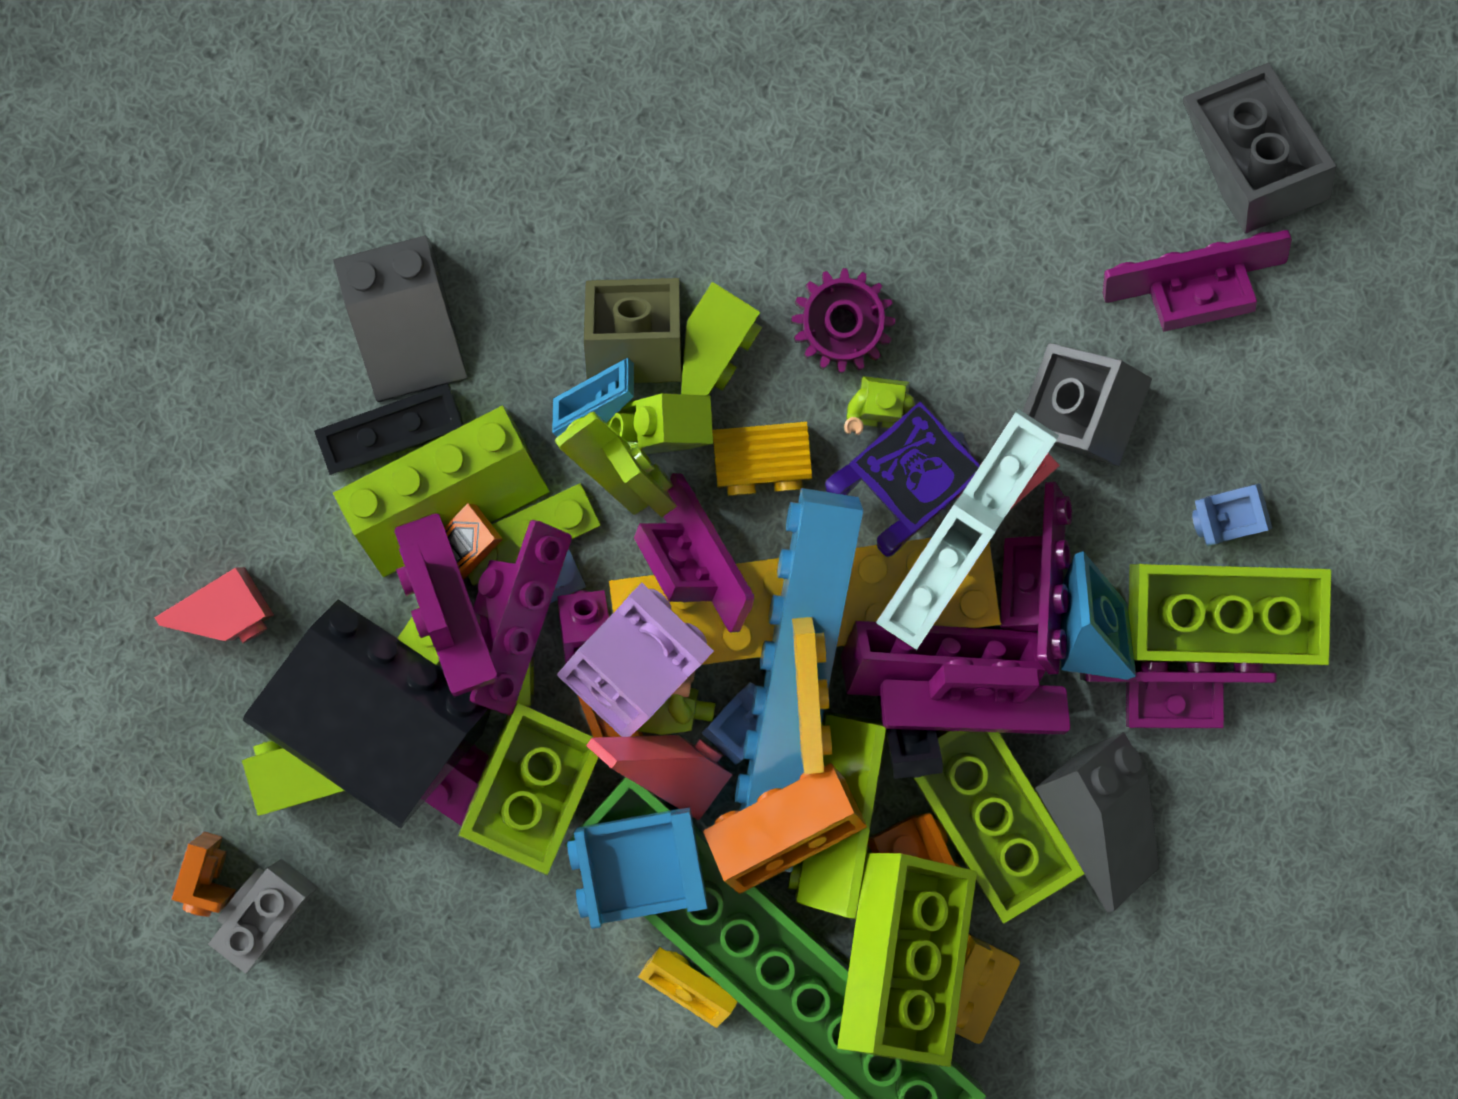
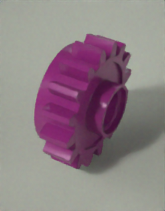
[791,268,895,374]

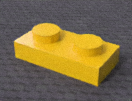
[638,947,738,1028]

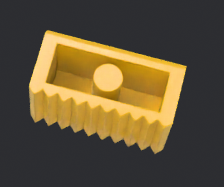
[712,422,812,496]

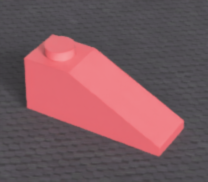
[586,735,732,820]

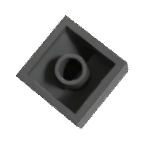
[1022,343,1152,467]

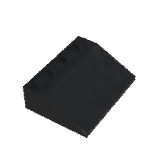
[243,599,491,829]

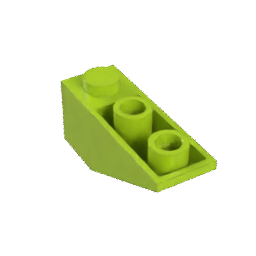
[681,282,763,408]
[607,393,713,454]

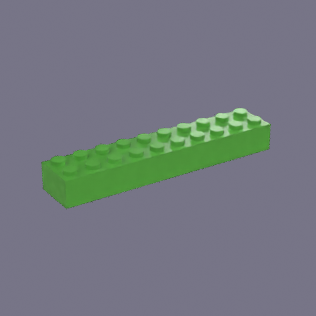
[565,777,986,1099]

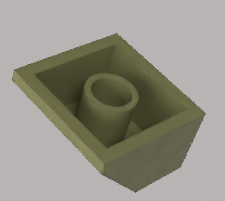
[584,278,682,383]

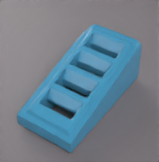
[552,358,634,437]

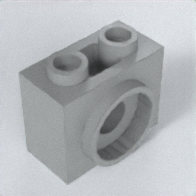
[208,859,318,974]

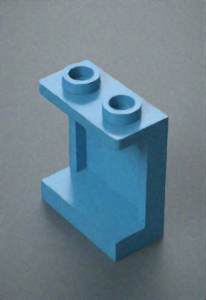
[567,807,707,929]

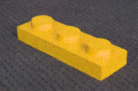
[792,617,832,774]

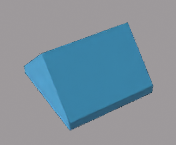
[1061,551,1136,680]

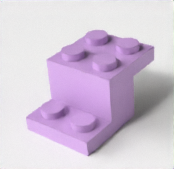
[557,583,714,737]

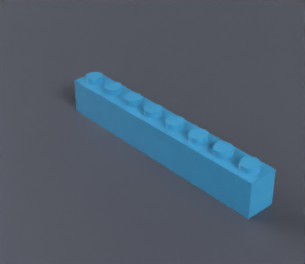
[735,488,863,872]

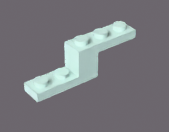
[876,409,1059,650]

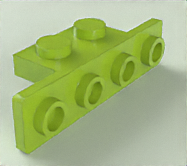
[555,412,677,517]

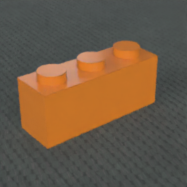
[703,763,867,894]

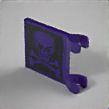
[825,402,980,557]

